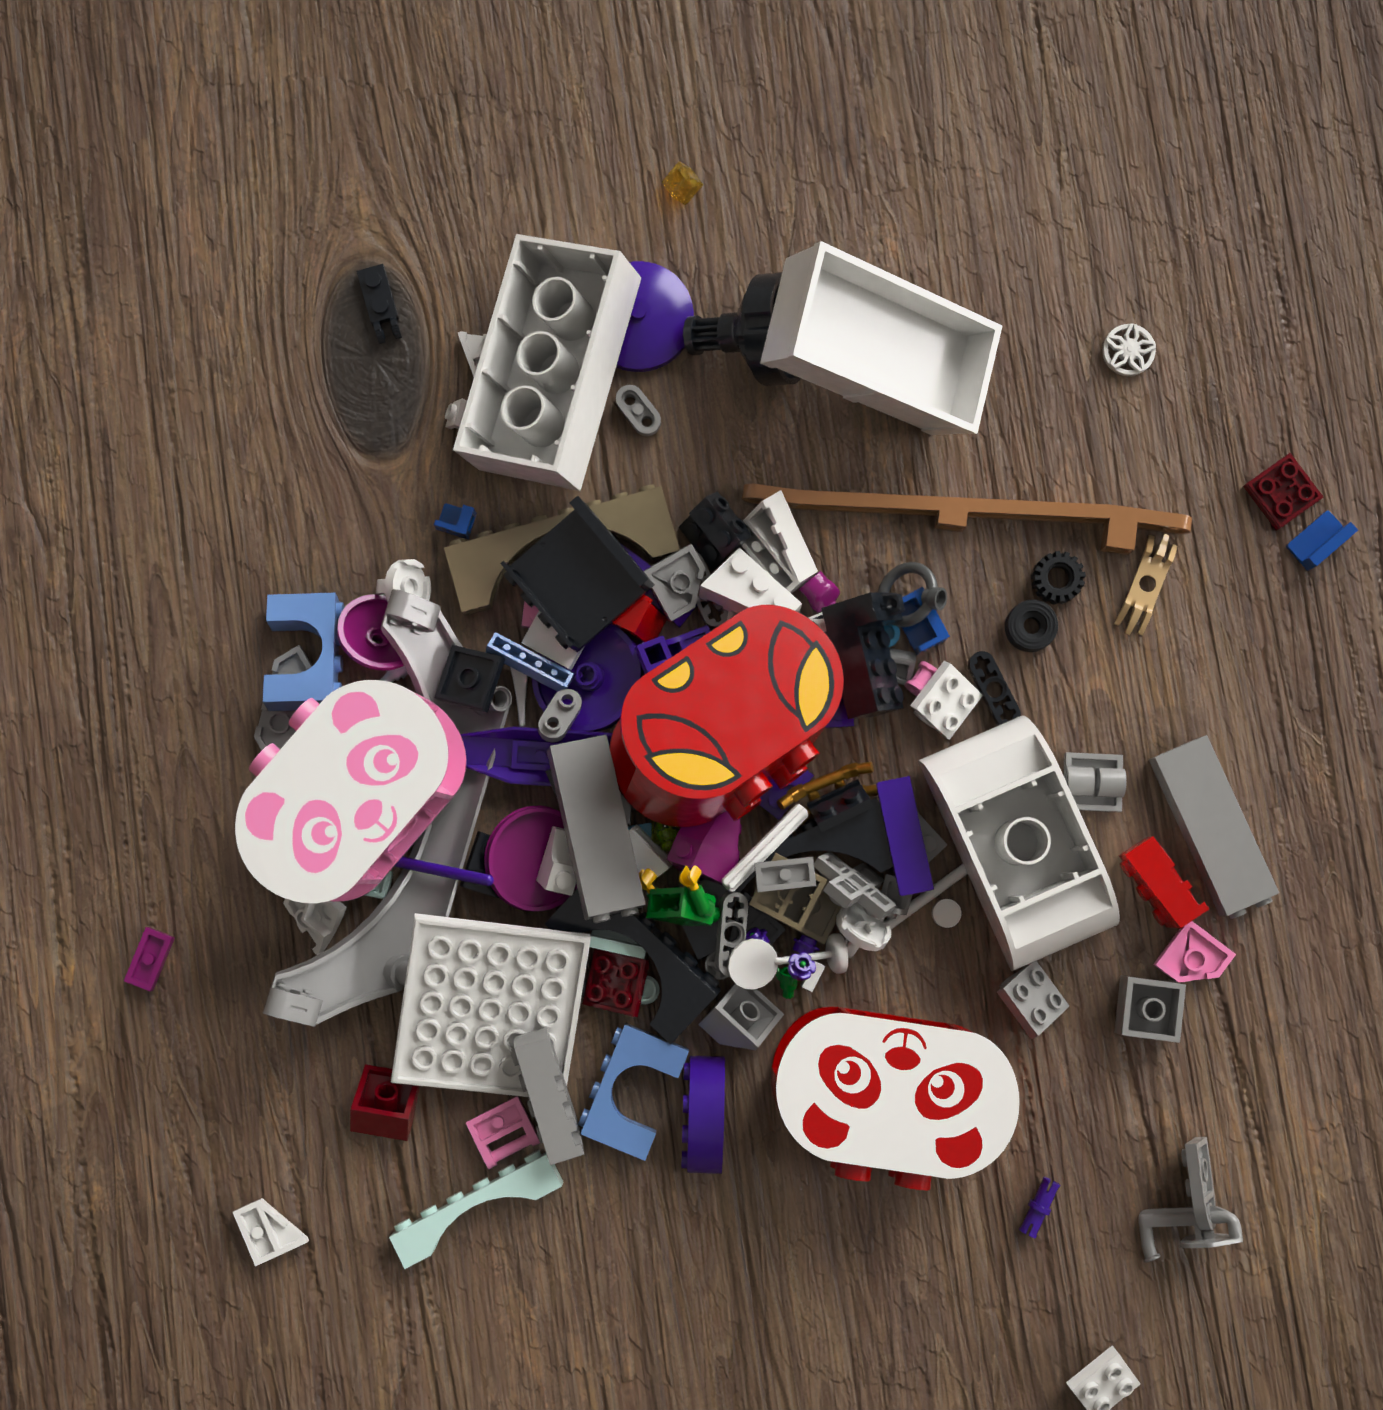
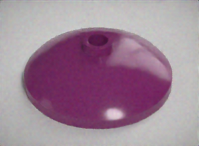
[337,594,404,671]

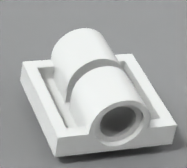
[910,661,983,740]
[1066,1346,1140,1410]

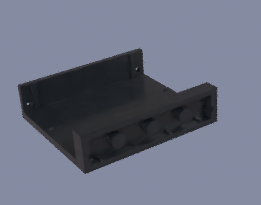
[500,496,655,653]

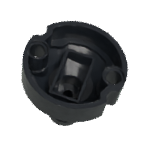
[683,272,801,386]

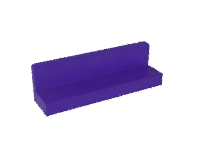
[876,776,934,896]

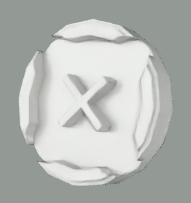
[836,902,891,959]

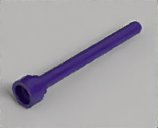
[394,857,494,886]

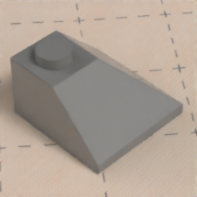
[698,983,784,1050]

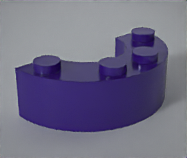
[681,1056,725,1174]

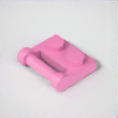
[466,1096,540,1169]

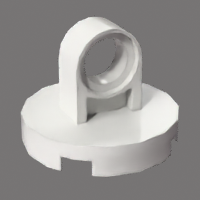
[376,559,431,602]

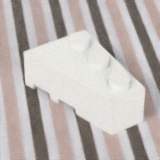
[742,490,818,593]
[699,547,802,613]

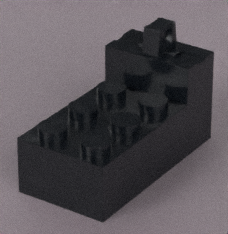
[821,592,905,719]

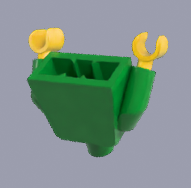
[639,866,720,926]

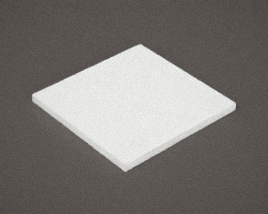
[391,913,591,1097]

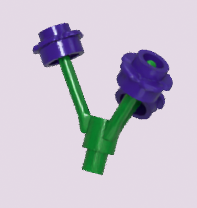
[746,928,820,999]

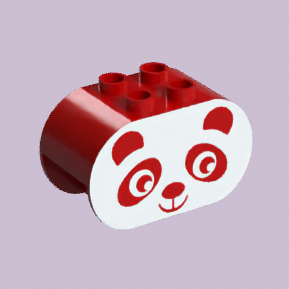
[771,1006,1019,1191]

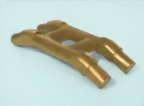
[776,762,878,827]

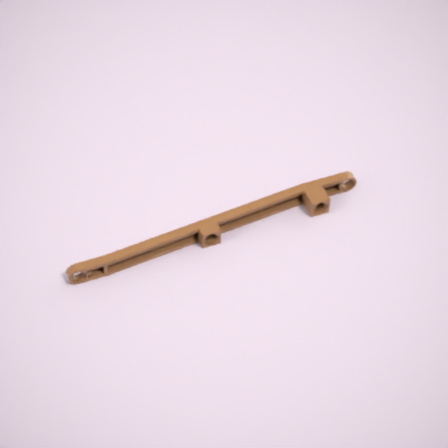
[742,484,1192,555]

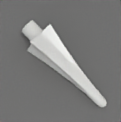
[510,667,528,727]

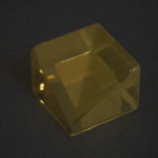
[662,161,703,205]

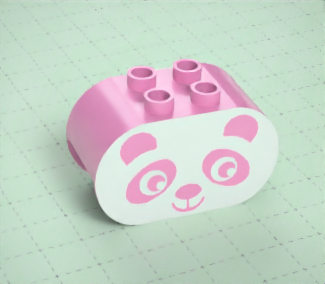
[235,680,467,904]

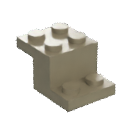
[749,853,842,944]

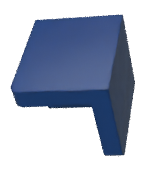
[434,503,477,540]

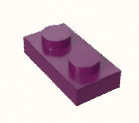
[124,927,175,992]

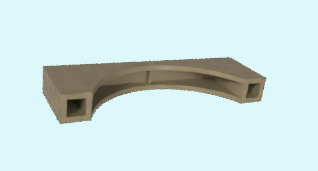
[444,484,680,616]

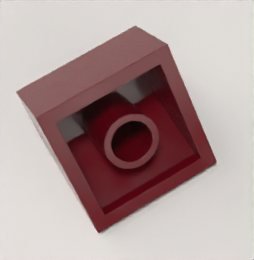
[350,1064,420,1141]

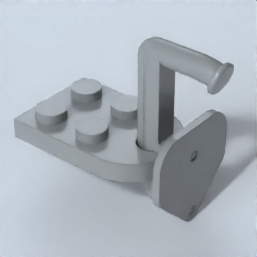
[1138,1137,1243,1263]

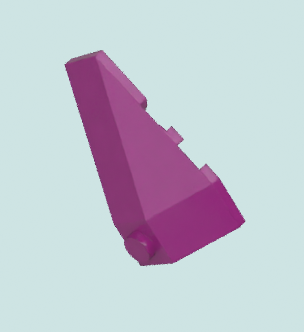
[666,811,742,885]

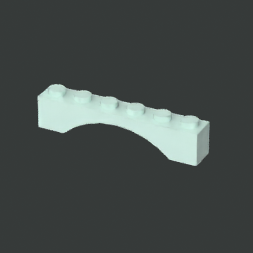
[389,1150,564,1269]

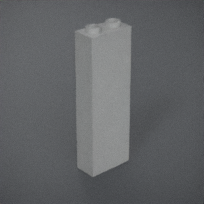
[547,735,646,923]
[1148,735,1279,919]

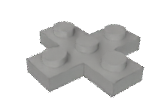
[814,851,896,920]

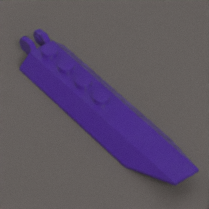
[460,726,612,786]

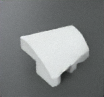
[283,899,347,955]

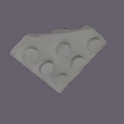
[254,645,312,750]

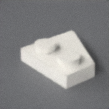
[233,1198,309,1266]

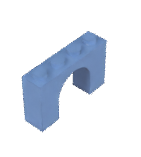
[263,593,344,711]
[578,1023,689,1161]

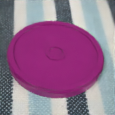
[484,806,577,911]

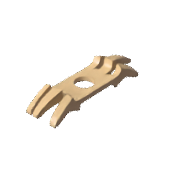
[1114,533,1177,636]

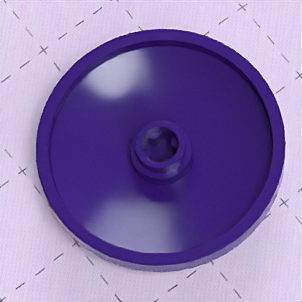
[616,261,694,372]
[532,624,644,732]

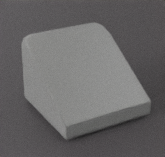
[889,648,916,685]

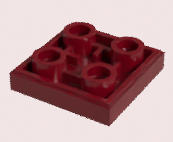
[1243,453,1324,531]
[582,948,650,1017]

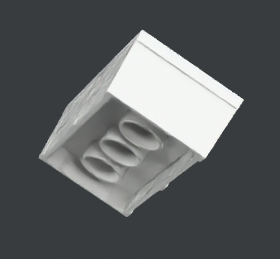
[760,241,1002,435]

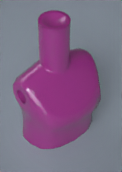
[799,571,840,612]

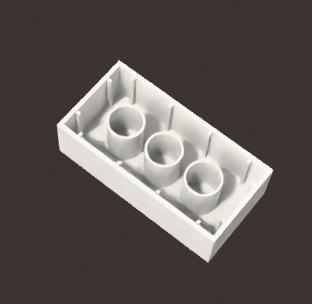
[453,234,641,491]

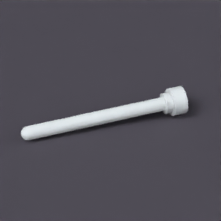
[883,864,968,929]

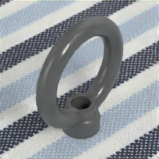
[878,562,947,627]

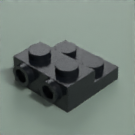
[679,491,752,571]

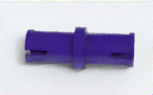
[1019,1176,1061,1238]

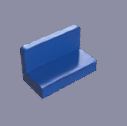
[1286,510,1358,571]

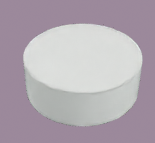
[932,899,961,928]

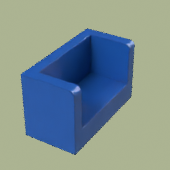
[901,587,950,655]

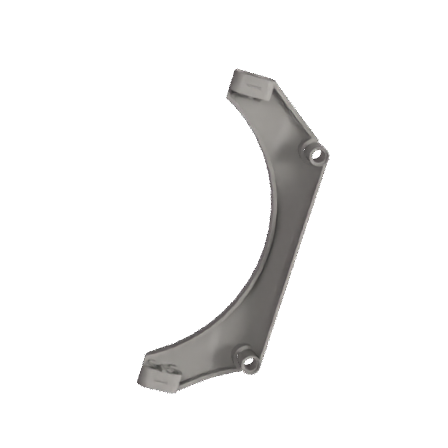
[263,589,512,1027]

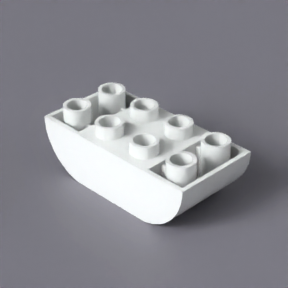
[918,716,1120,971]

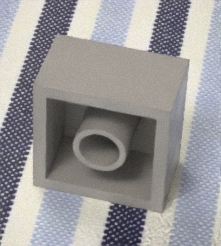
[1114,975,1186,1043]

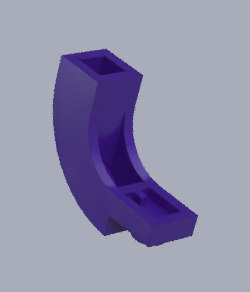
[634,625,710,674]

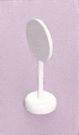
[727,933,848,990]

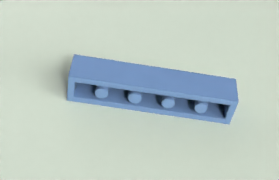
[485,632,574,692]

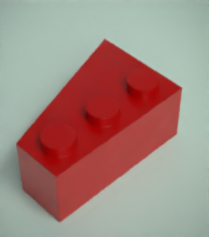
[611,595,667,643]
[1118,836,1209,928]

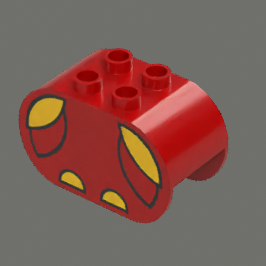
[609,605,844,827]

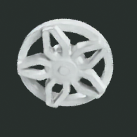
[1102,324,1156,376]

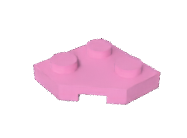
[1153,921,1236,983]

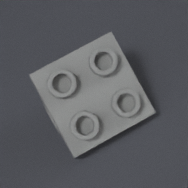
[1064,752,1126,812]
[997,961,1069,1039]

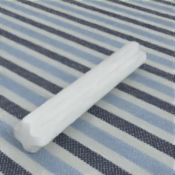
[721,804,808,892]

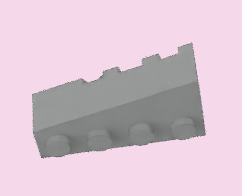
[510,1027,584,1165]

